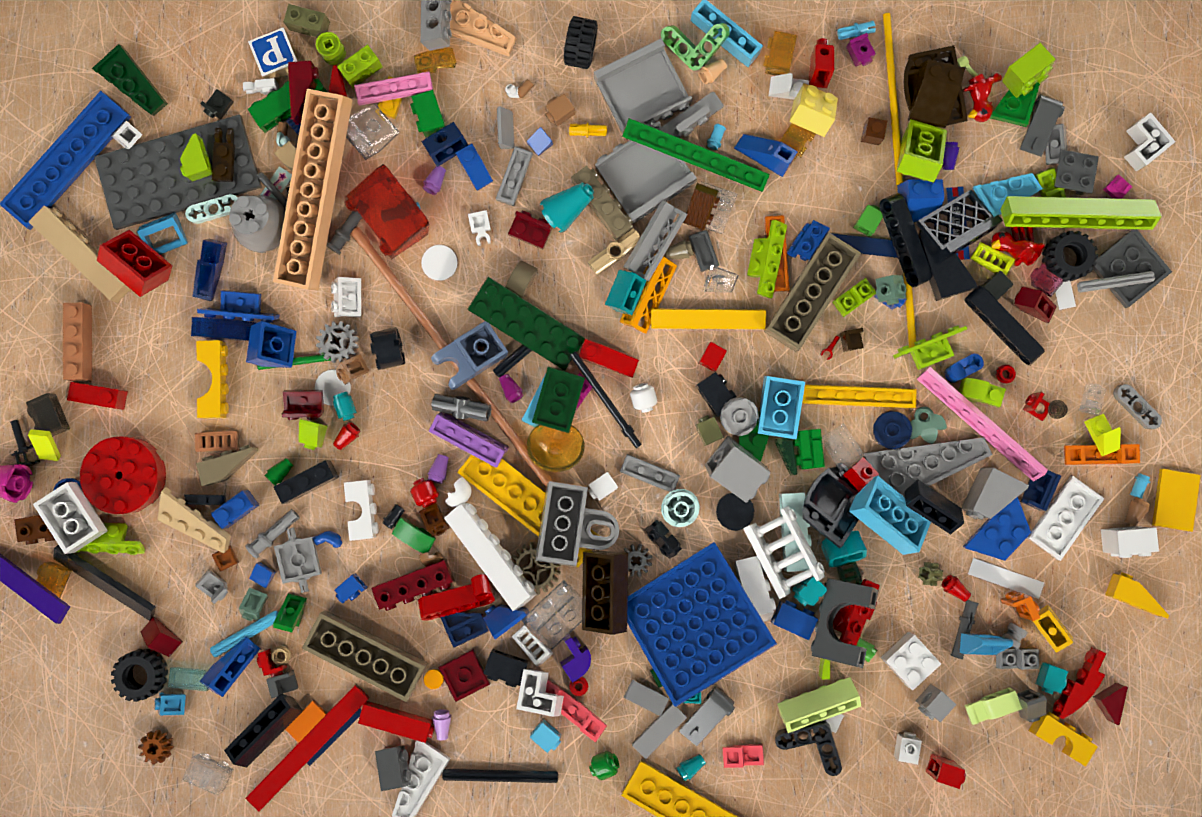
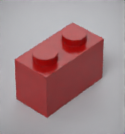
[926,753,966,789]

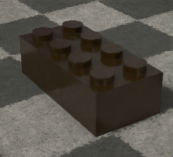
[582,550,628,635]

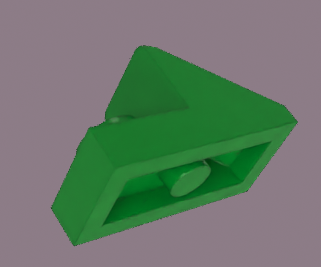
[273,593,307,633]

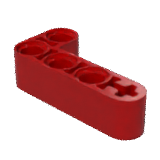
[418,574,495,621]

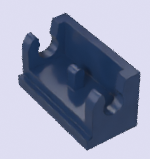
[1020,470,1061,511]

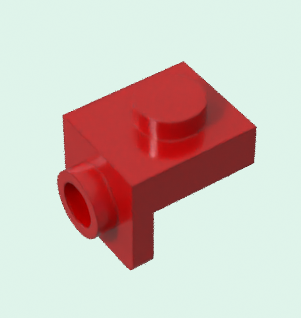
[257,649,287,677]

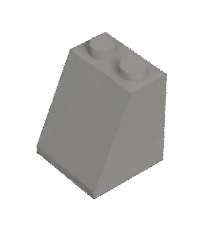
[705,436,771,503]
[962,468,1029,520]

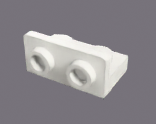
[331,277,361,317]

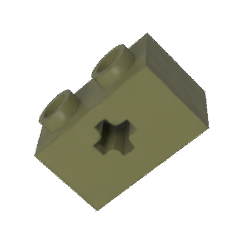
[283,4,330,38]

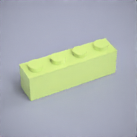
[777,677,861,733]

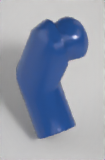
[313,531,343,548]

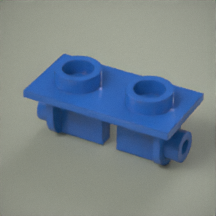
[793,220,830,261]

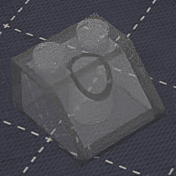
[346,104,399,160]

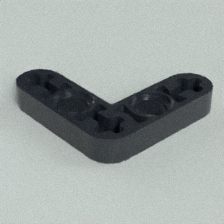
[775,721,842,776]

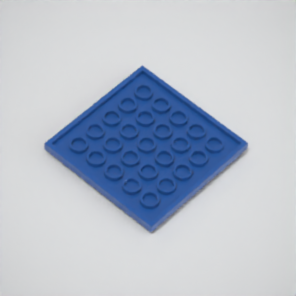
[627,542,777,707]

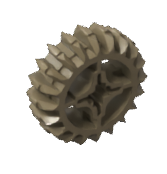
[511,542,561,595]

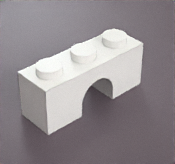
[344,480,379,541]

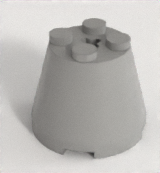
[229,195,286,253]

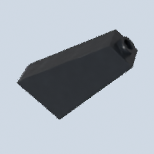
[918,227,978,301]

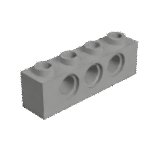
[420,0,452,51]

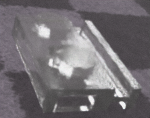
[822,423,865,471]

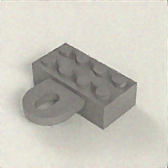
[535,481,619,567]

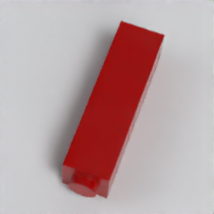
[358,701,435,743]

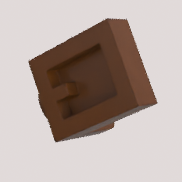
[419,503,450,536]

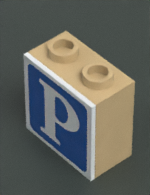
[248,27,299,81]

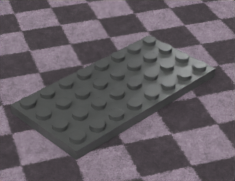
[94,114,262,230]

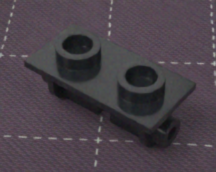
[645,519,682,559]

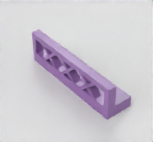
[429,412,509,468]

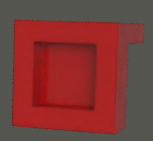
[698,342,727,372]

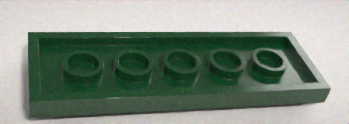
[467,276,585,371]

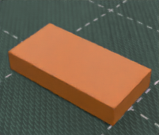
[285,700,327,743]

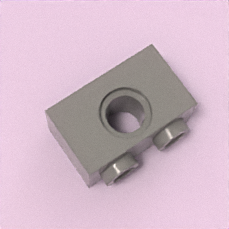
[916,684,956,722]

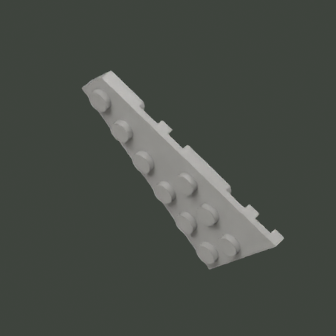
[862,437,993,498]

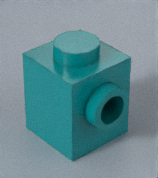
[1035,662,1068,694]

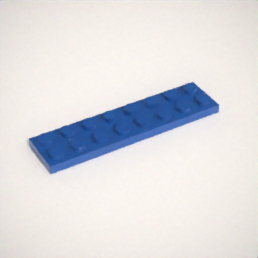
[0,91,131,230]

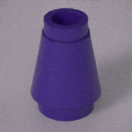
[942,142,960,170]

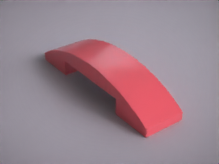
[546,680,607,742]

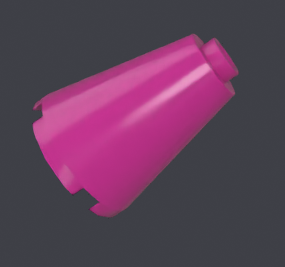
[0,464,33,503]

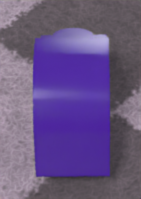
[560,634,591,683]

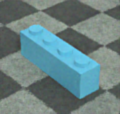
[690,0,763,67]

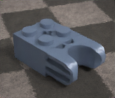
[431,321,508,390]

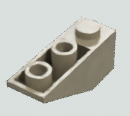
[196,445,258,486]

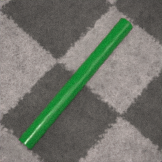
[257,353,334,370]

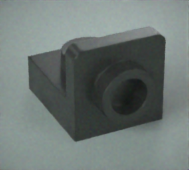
[200,89,234,120]

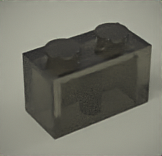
[26,393,70,437]

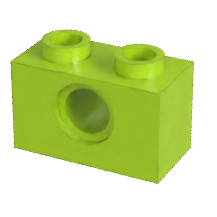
[337,44,383,89]

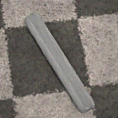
[1077,271,1155,293]

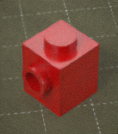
[843,457,879,491]

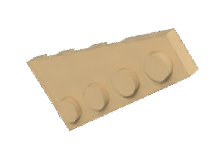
[158,487,231,553]

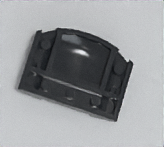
[803,463,860,548]

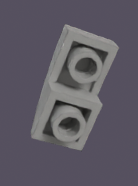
[996,648,1039,670]
[623,680,669,716]

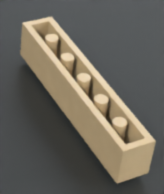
[28,205,131,303]

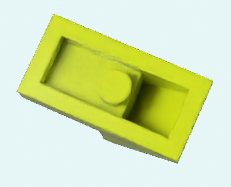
[1084,414,1121,456]

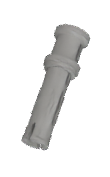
[245,509,300,558]

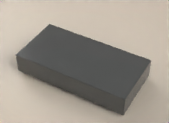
[689,230,719,272]

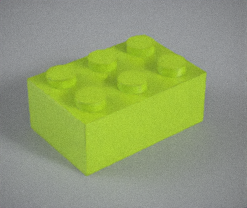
[897,119,947,183]

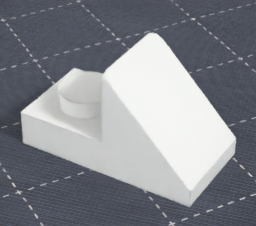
[768,73,809,100]

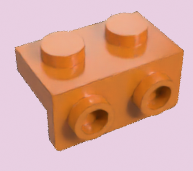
[1000,591,1040,621]

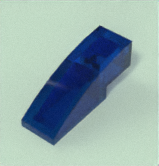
[192,238,227,301]
[191,317,256,341]

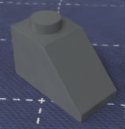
[1017,689,1047,722]

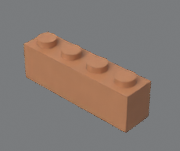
[63,302,92,382]

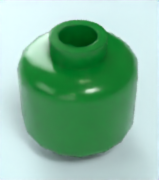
[589,751,620,781]

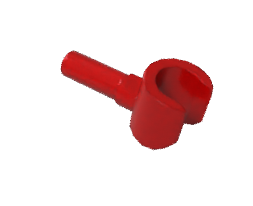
[820,336,840,360]

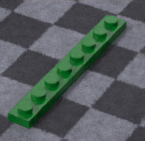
[621,118,770,192]

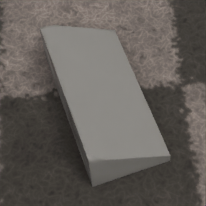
[497,106,514,149]
[1045,124,1068,165]

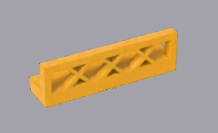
[619,254,677,334]

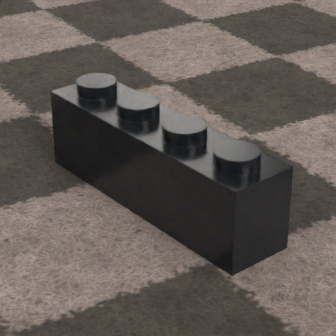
[224,694,303,768]

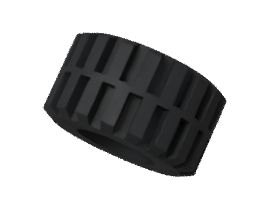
[564,16,598,69]
[1042,231,1098,282]
[111,649,168,702]

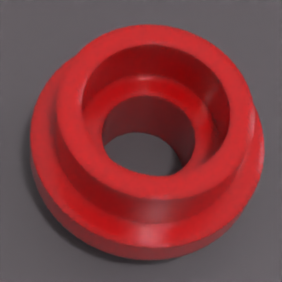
[996,365,1016,384]
[569,677,589,696]

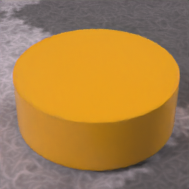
[424,669,444,689]

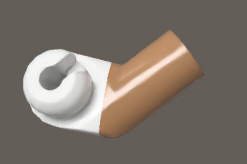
[505,79,534,98]

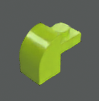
[958,378,1006,408]

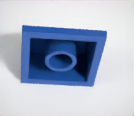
[897,179,944,223]
[246,321,297,368]

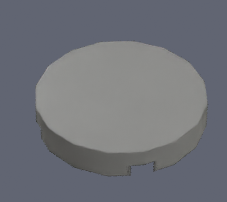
[720,397,759,436]

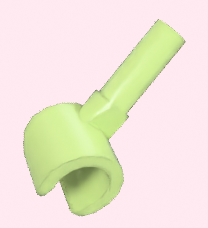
[957,56,978,77]

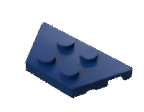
[963,497,1031,561]

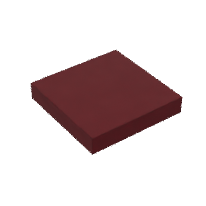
[438,649,491,702]

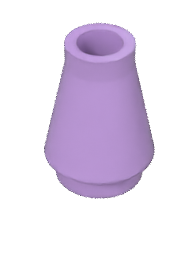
[432,709,451,740]

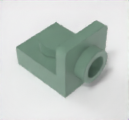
[239,588,268,621]

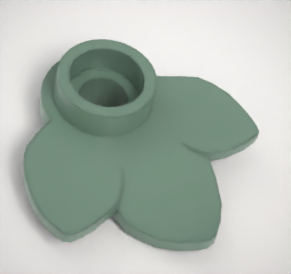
[910,407,947,444]

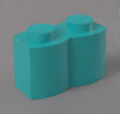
[821,531,867,568]

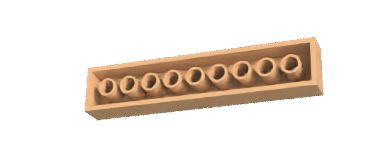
[273,89,353,290]

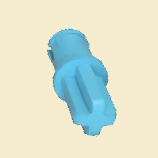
[837,21,876,40]

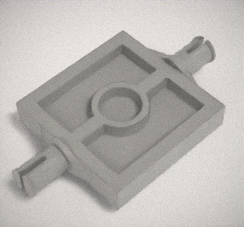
[274,527,322,593]

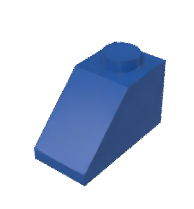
[456,144,493,191]

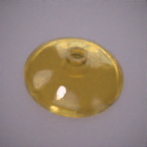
[527,425,585,472]

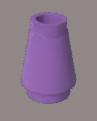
[422,166,446,195]
[428,454,449,484]

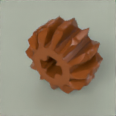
[138,730,174,765]

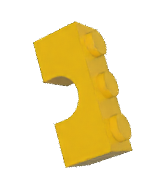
[1028,712,1098,767]

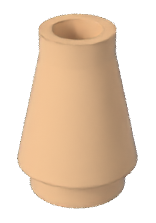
[698,58,727,84]

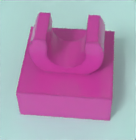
[1103,174,1132,199]

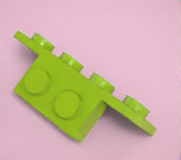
[747,220,787,298]
[893,325,967,370]
[75,523,145,555]

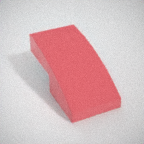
[722,744,764,768]

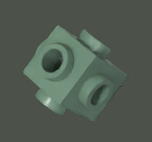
[876,275,906,305]

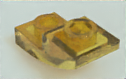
[414,48,457,73]

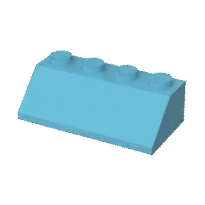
[849,476,931,555]

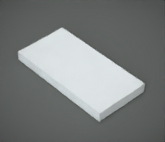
[1027,476,1104,561]

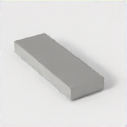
[496,146,533,206]
[620,454,680,492]
[632,703,687,759]

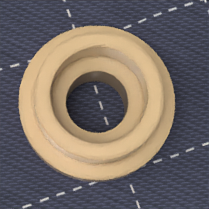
[271,646,291,666]

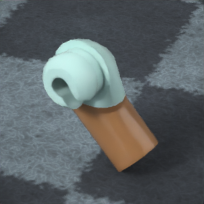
[276,122,290,147]

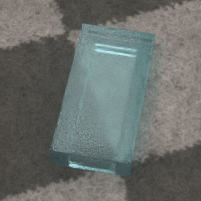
[168,667,209,691]

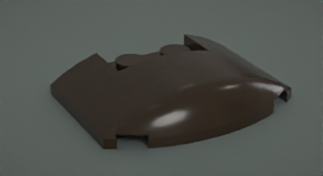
[903,45,968,128]

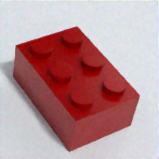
[96,230,173,297]

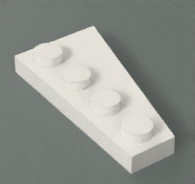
[392,740,451,817]

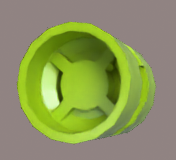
[316,32,346,65]

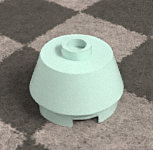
[661,489,700,527]

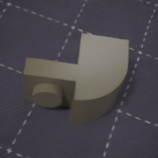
[506,261,538,299]

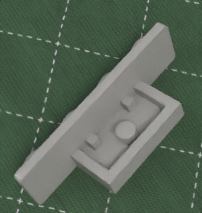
[662,92,724,138]

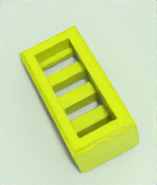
[971,242,1015,276]

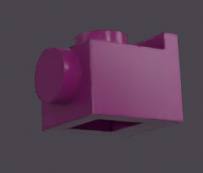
[846,33,876,67]

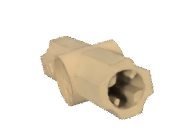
[588,228,641,276]

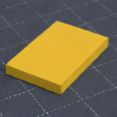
[1152,469,1201,532]

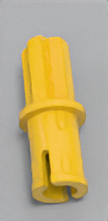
[569,122,607,138]

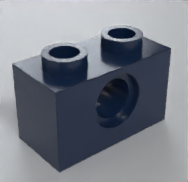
[421,122,468,167]

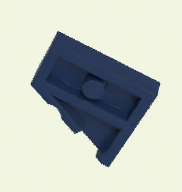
[440,613,490,648]

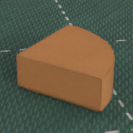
[419,552,444,567]

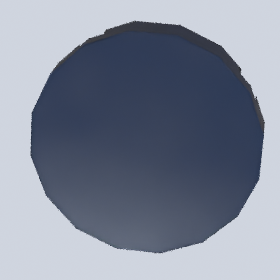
[873,411,912,449]

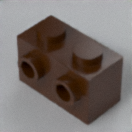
[14,515,55,545]

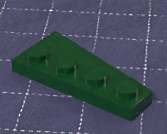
[92,44,168,116]

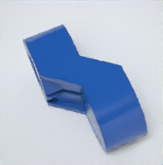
[945,354,984,383]

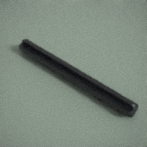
[442,769,558,783]

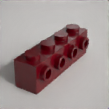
[371,559,455,611]

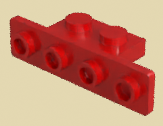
[833,579,880,646]

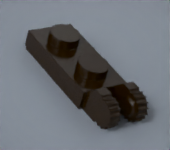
[211,128,235,182]

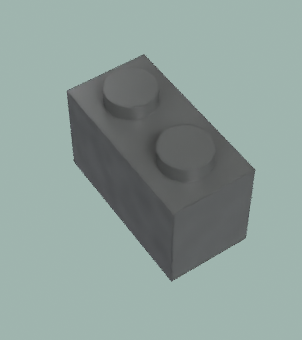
[375,745,411,791]

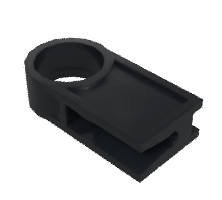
[184,494,226,505]

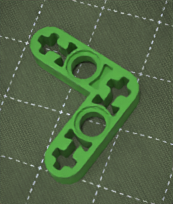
[661,23,730,71]

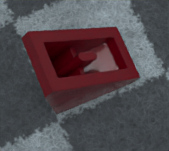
[140,617,183,657]
[1093,683,1128,726]

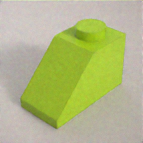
[180,133,212,181]
[299,419,328,450]

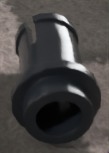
[382,504,406,529]

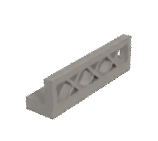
[624,200,688,281]

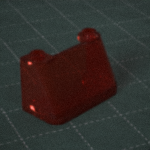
[344,164,429,260]

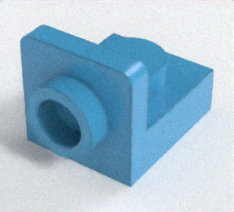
[154,693,186,716]

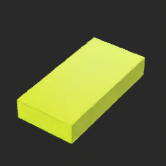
[28,429,61,461]

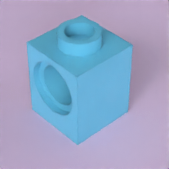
[530,719,561,753]

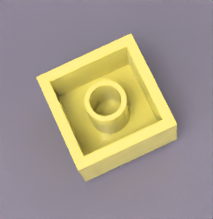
[790,83,838,137]

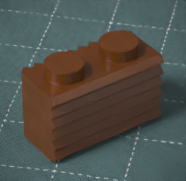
[683,183,720,230]

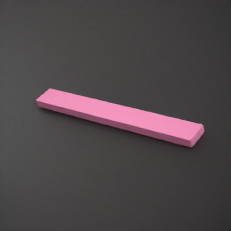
[917,367,1048,481]

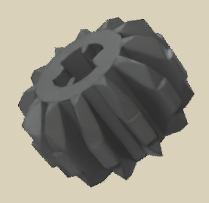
[624,544,652,577]

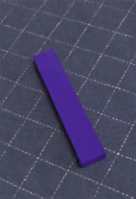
[0,554,71,624]

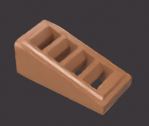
[195,431,238,452]

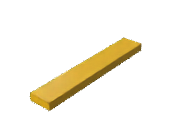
[651,308,766,329]
[802,385,917,408]

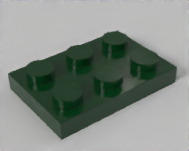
[532,367,585,433]

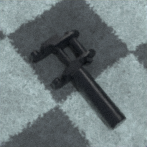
[10,420,40,467]

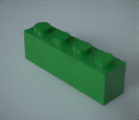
[248,79,327,133]

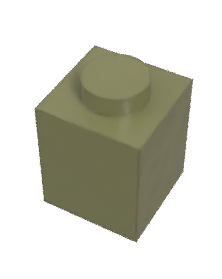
[695,415,724,446]

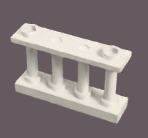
[743,506,825,599]

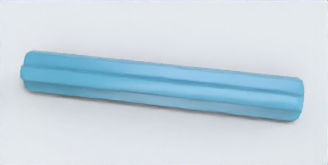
[210,611,278,657]

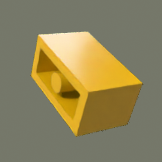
[1033,605,1074,653]

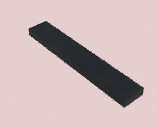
[53,545,156,621]

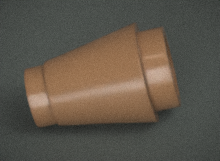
[1124,497,1150,527]

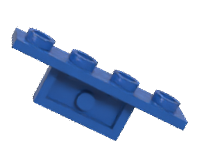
[197,290,280,323]

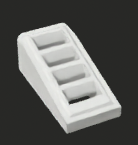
[512,624,553,666]

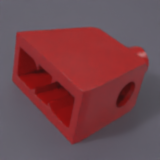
[809,38,835,88]

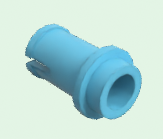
[707,124,726,150]
[1129,473,1151,499]

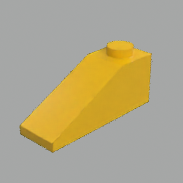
[1105,572,1169,619]

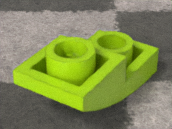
[832,278,876,317]

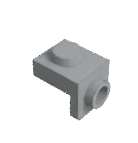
[195,570,228,604]

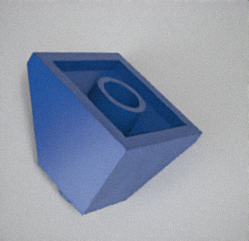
[483,604,529,639]

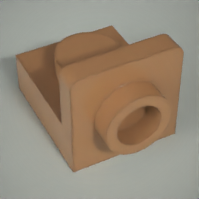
[336,354,370,385]

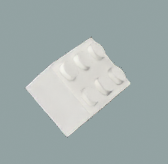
[33,482,108,554]

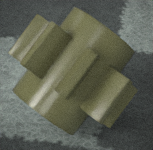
[918,562,943,586]

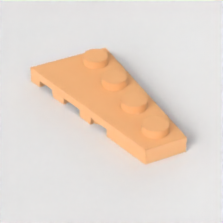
[450,0,516,56]

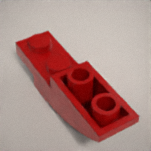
[1052,647,1107,719]

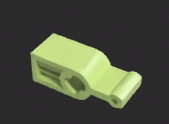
[964,687,1022,725]

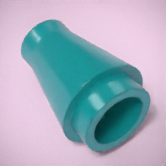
[676,754,706,781]

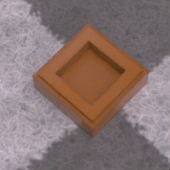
[212,546,239,572]

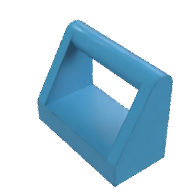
[137,212,188,255]
[960,633,1013,655]

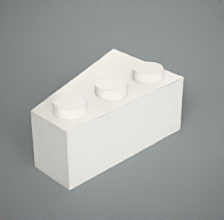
[735,556,776,621]

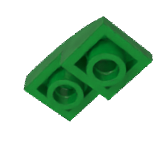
[392,517,436,553]

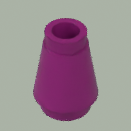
[499,374,524,403]

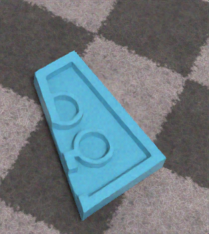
[972,173,1042,217]

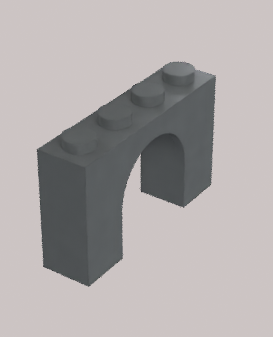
[811,578,879,668]

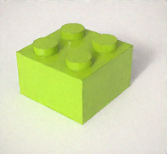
[1002,42,1056,98]

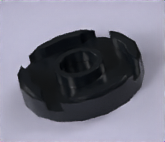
[716,493,755,531]

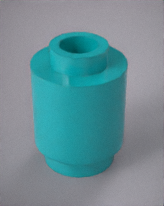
[333,392,357,421]

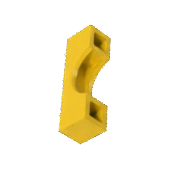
[196,340,229,419]

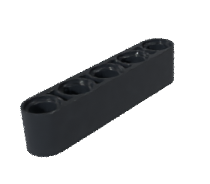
[879,193,932,287]
[964,285,1045,366]

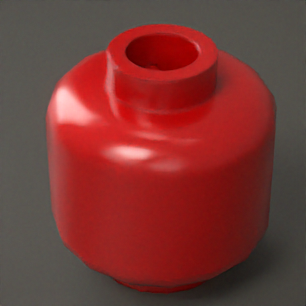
[410,478,439,508]

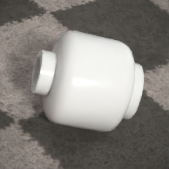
[630,383,657,413]

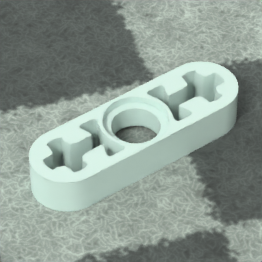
[185,194,238,224]

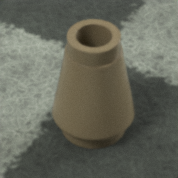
[665,240,694,260]

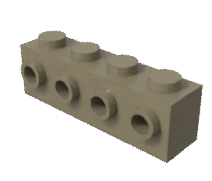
[571,166,633,240]

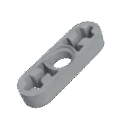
[1113,384,1162,429]

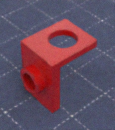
[1023,392,1053,421]

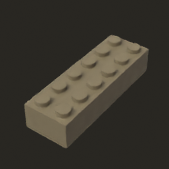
[764,232,861,352]
[302,610,428,702]

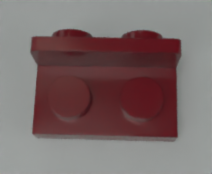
[508,210,552,250]

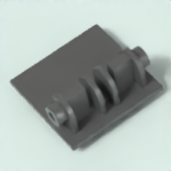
[1054,149,1099,195]

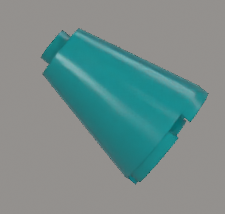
[540,182,594,233]

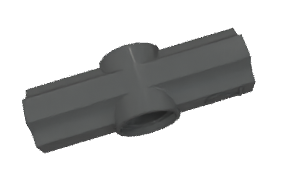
[431,393,492,422]

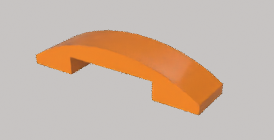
[1064,444,1140,465]

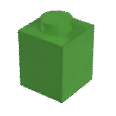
[853,204,883,237]

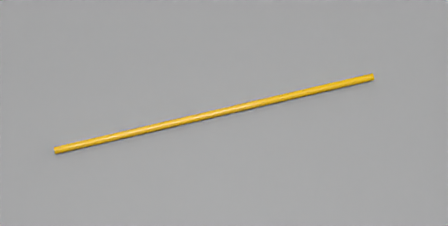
[883,13,916,348]

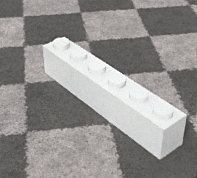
[444,503,537,611]

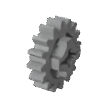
[316,321,359,363]

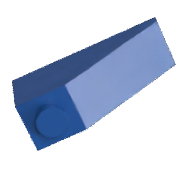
[199,637,261,697]

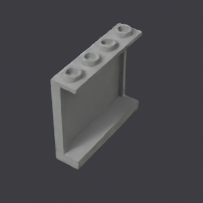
[594,38,692,134]
[595,121,697,224]

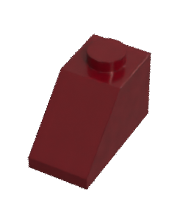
[1014,287,1057,323]

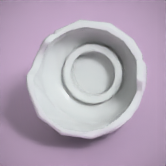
[445,477,472,507]

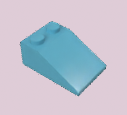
[758,376,805,439]

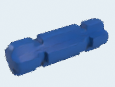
[787,223,811,258]

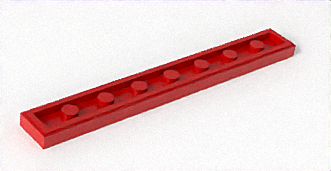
[245,684,370,812]

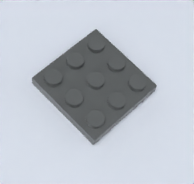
[1092,229,1172,308]

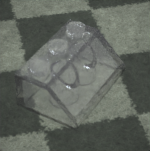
[522,580,582,650]

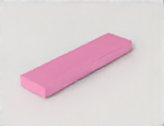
[354,72,433,106]

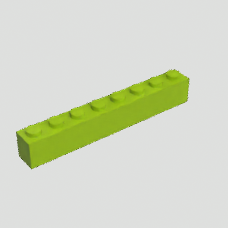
[1000,196,1162,230]

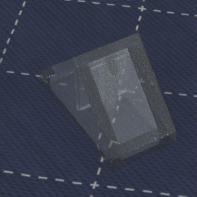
[702,265,739,292]

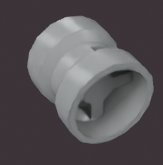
[1002,622,1028,649]

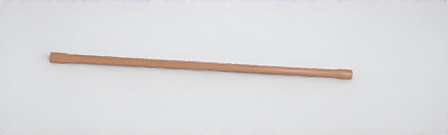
[350,227,554,487]

